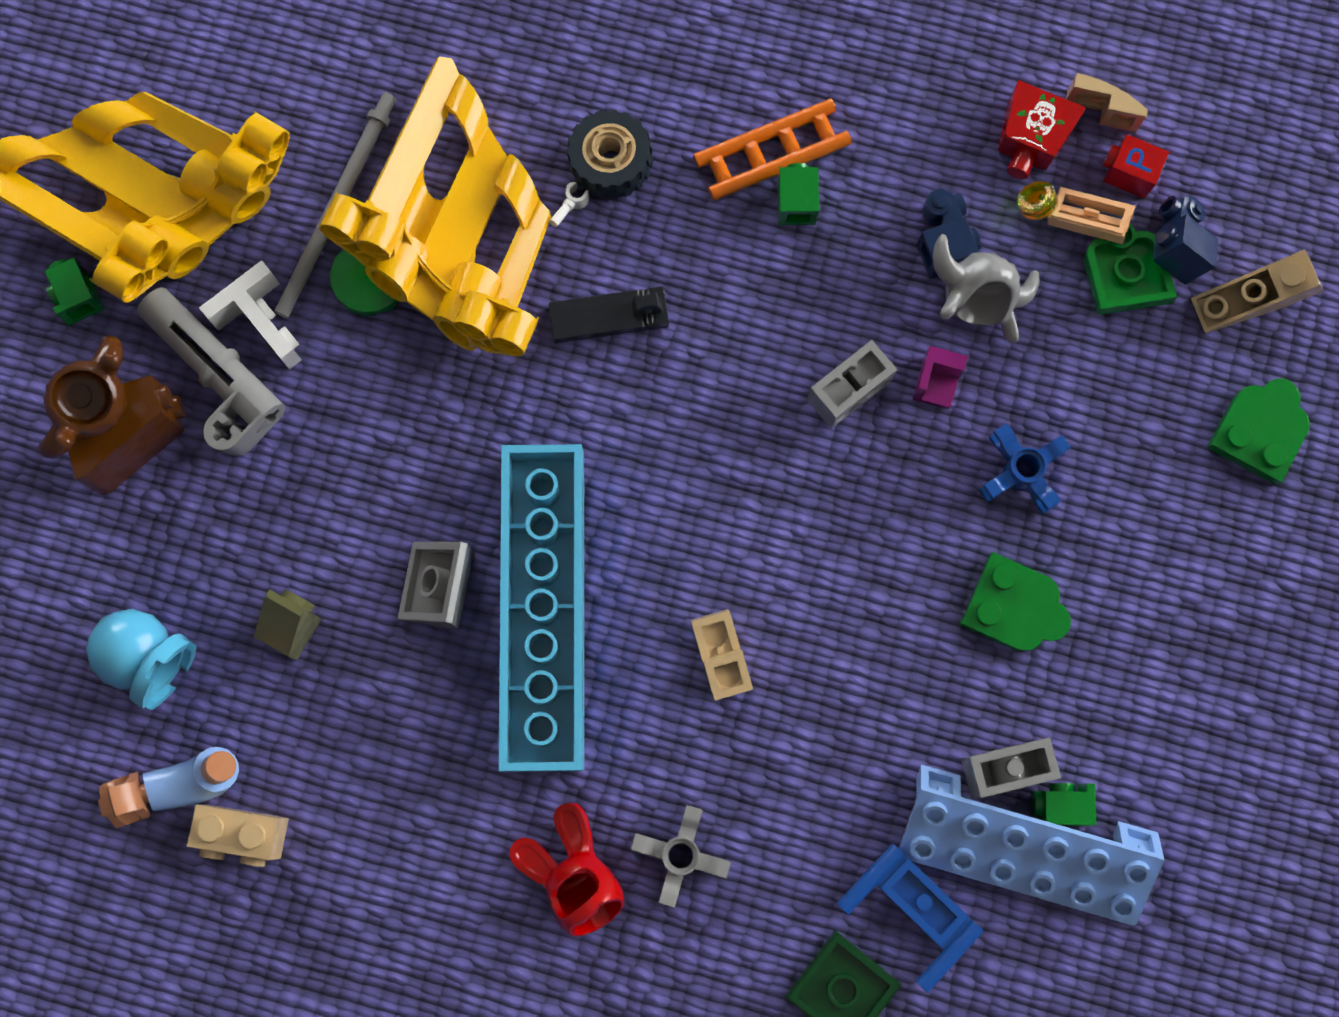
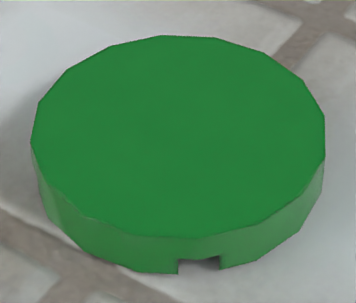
[330,249,400,316]

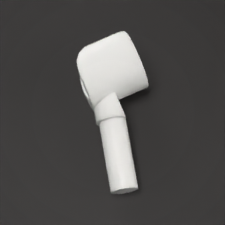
[549,182,589,227]

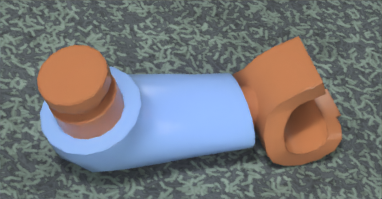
[98,747,239,828]

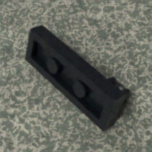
[549,286,669,344]

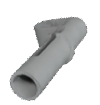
[137,288,285,457]

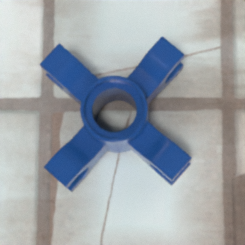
[978,423,1071,515]

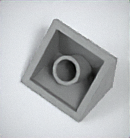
[398,542,474,630]

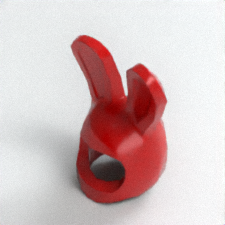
[510,802,624,937]

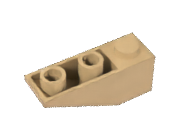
[1191,249,1324,333]

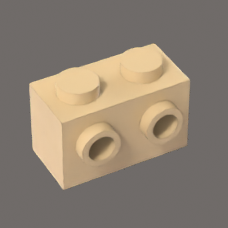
[187,804,289,867]

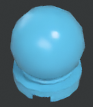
[86,609,197,710]

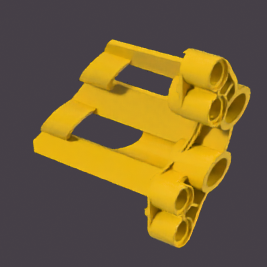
[319,57,551,356]
[0,92,290,303]

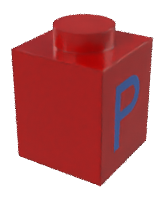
[1102,134,1169,199]

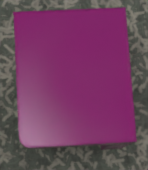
[912,346,968,409]

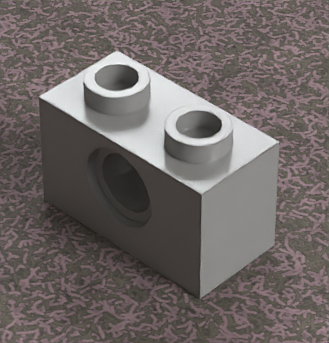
[961,737,1061,798]

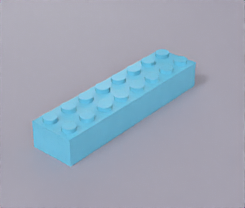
[499,444,584,772]

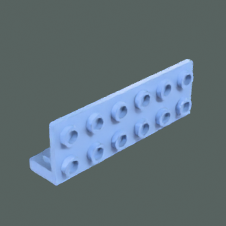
[899,764,1164,925]

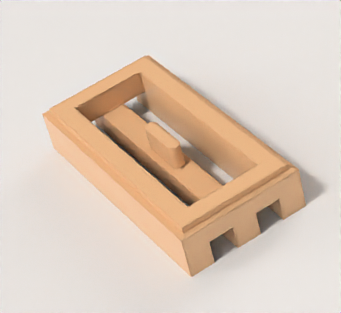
[1047,187,1135,244]

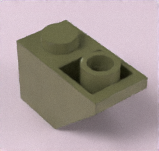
[254,589,322,660]

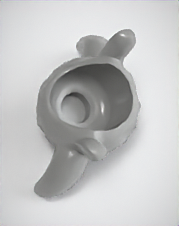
[933,234,1039,344]

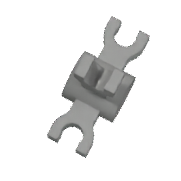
[631,805,731,907]

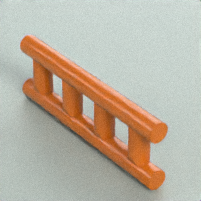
[693,98,852,201]

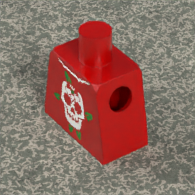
[998,80,1086,180]

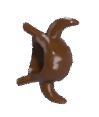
[38,335,127,459]

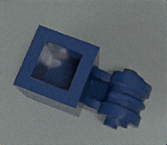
[917,189,981,279]
[1153,196,1219,285]

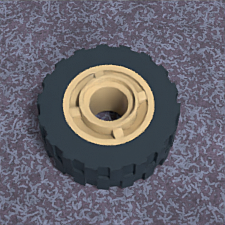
[567,109,653,200]

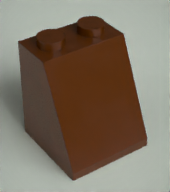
[68,375,186,495]

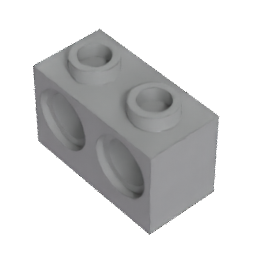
[807,340,898,429]

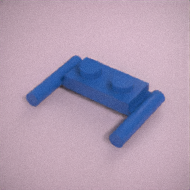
[836,843,984,993]

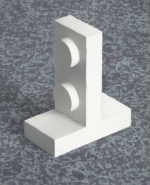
[199,260,302,369]

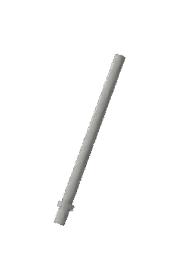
[274,92,397,318]

